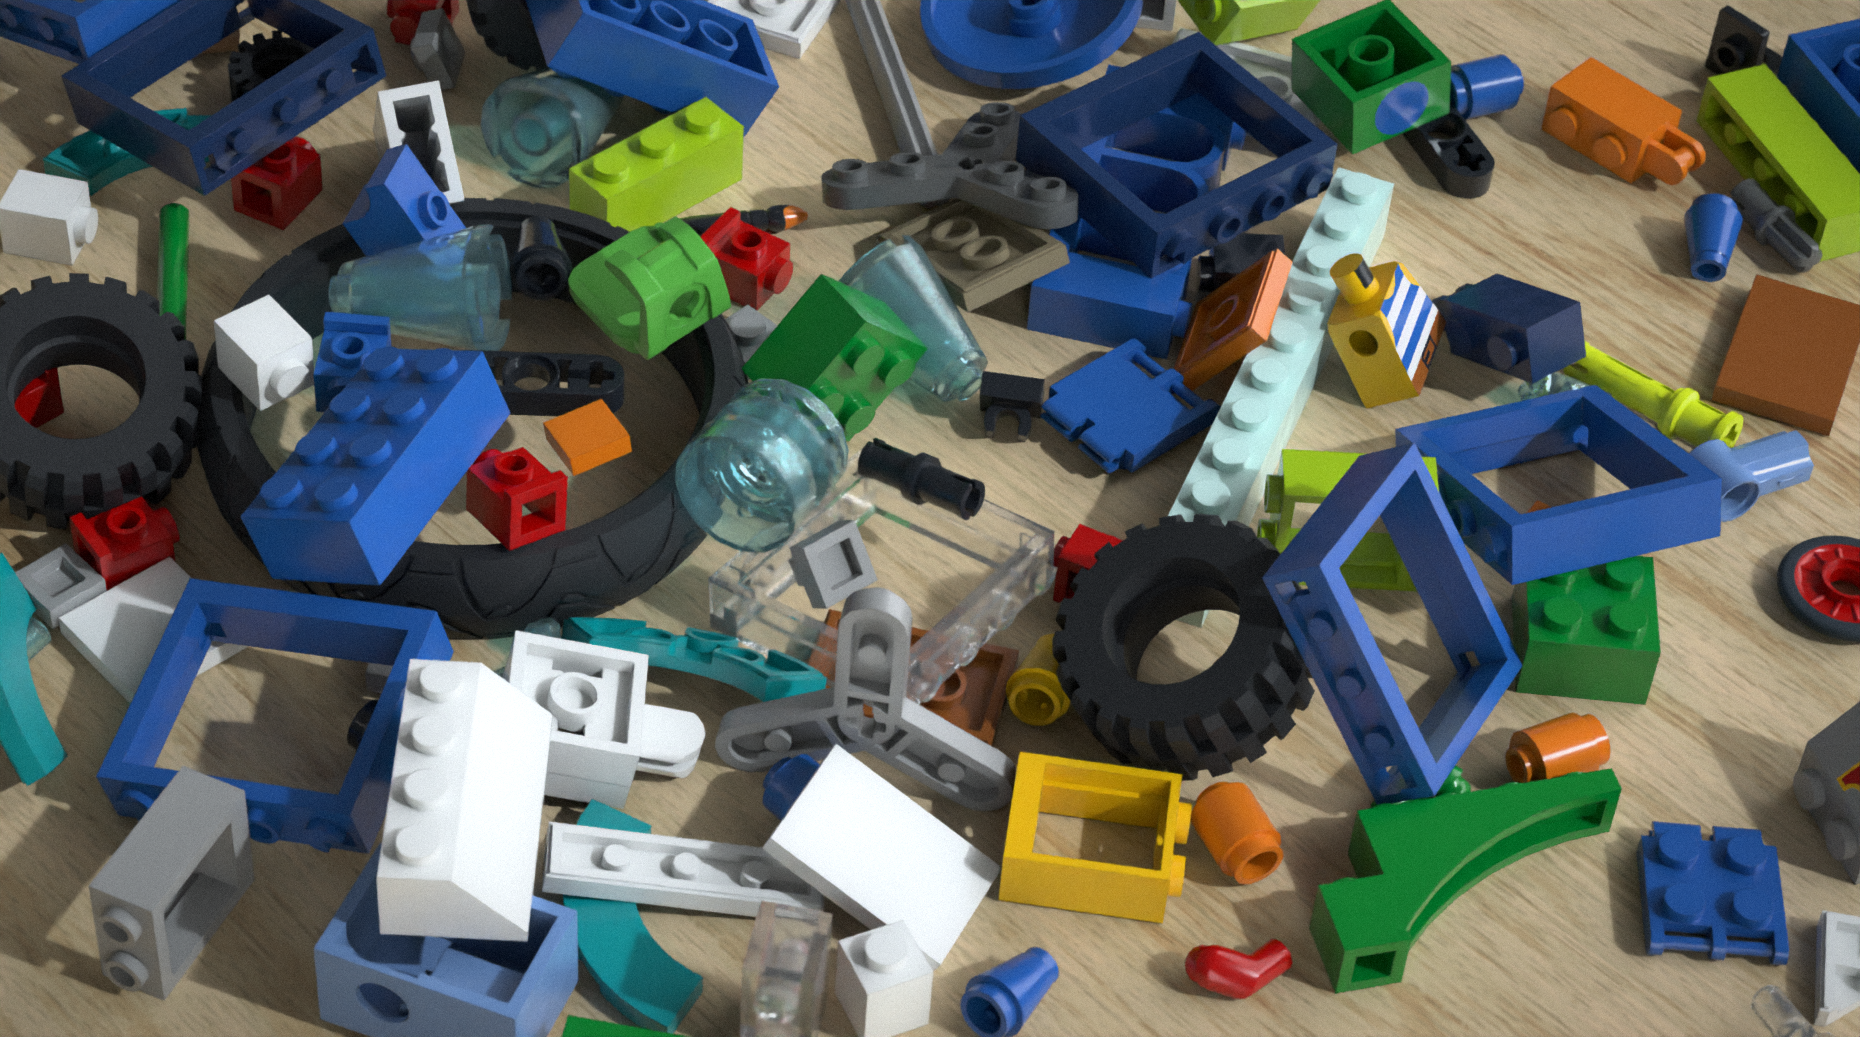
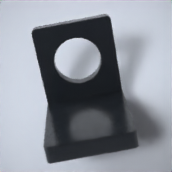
[1705,5,1782,76]

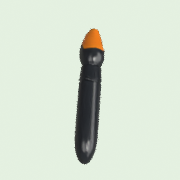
[680,204,808,236]

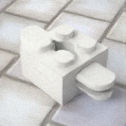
[502,630,705,809]

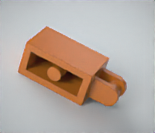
[1541,57,1706,185]

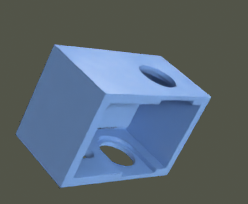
[314,843,578,1037]

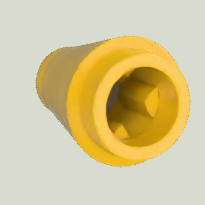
[1006,634,1071,726]

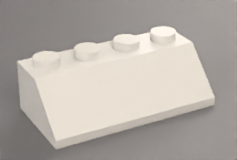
[377,659,552,941]

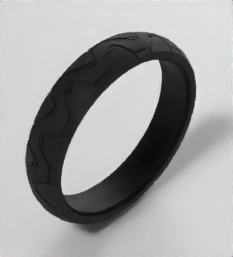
[196,198,752,639]

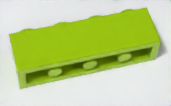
[1696,64,1860,262]

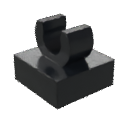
[979,371,1045,442]

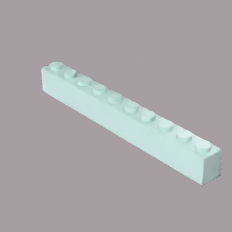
[1168,167,1394,628]

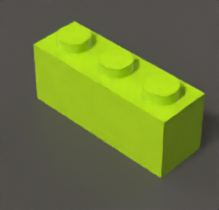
[569,97,744,232]

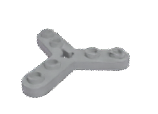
[715,587,1016,811]

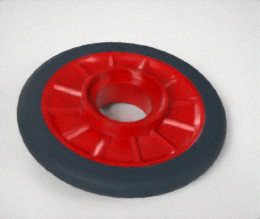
[1777,535,1860,642]

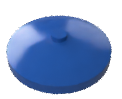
[920,0,1143,89]

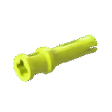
[1563,341,1744,448]

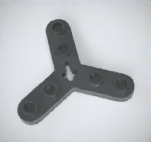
[821,102,1079,229]

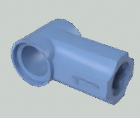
[1689,430,1814,522]

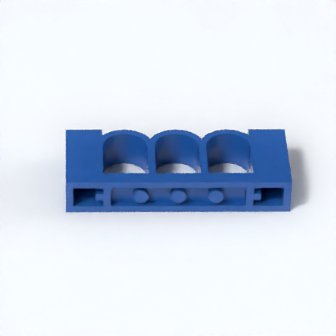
[1027,65,1246,360]

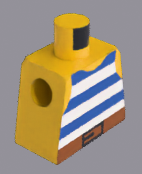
[1327,253,1447,409]

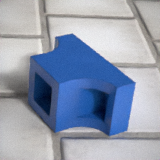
[342,144,473,283]

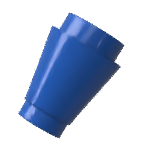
[1684,193,1743,282]
[960,947,1059,1037]

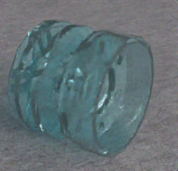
[675,378,849,553]

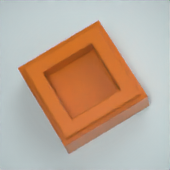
[543,399,632,476]

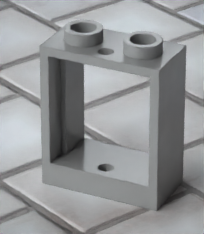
[89,766,254,1001]

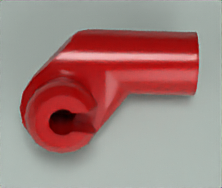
[1185,939,1293,1000]

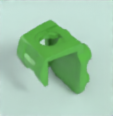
[568,216,731,360]

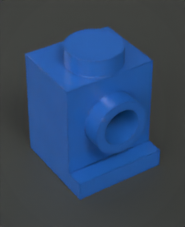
[313,312,392,412]

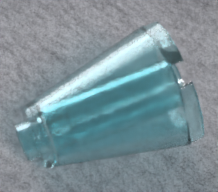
[481,67,625,188]
[329,224,512,351]
[838,235,988,402]

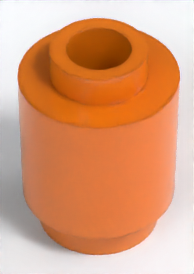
[1505,712,1610,783]
[1190,782,1283,884]

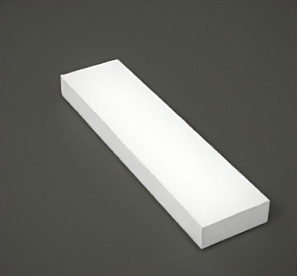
[542,822,824,924]

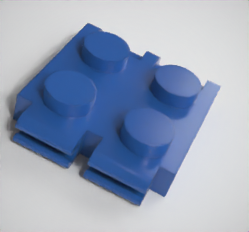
[1040,338,1221,473]
[1636,821,1789,965]

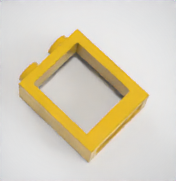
[998,752,1192,923]

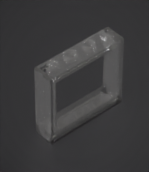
[708,447,1057,708]

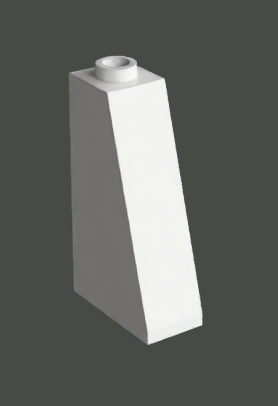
[373,80,465,205]

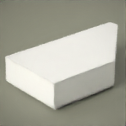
[1814,910,1860,1027]

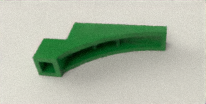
[1309,768,1622,994]

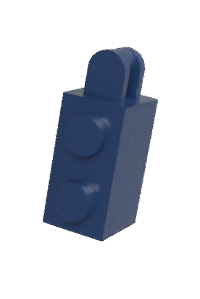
[1432,273,1586,384]

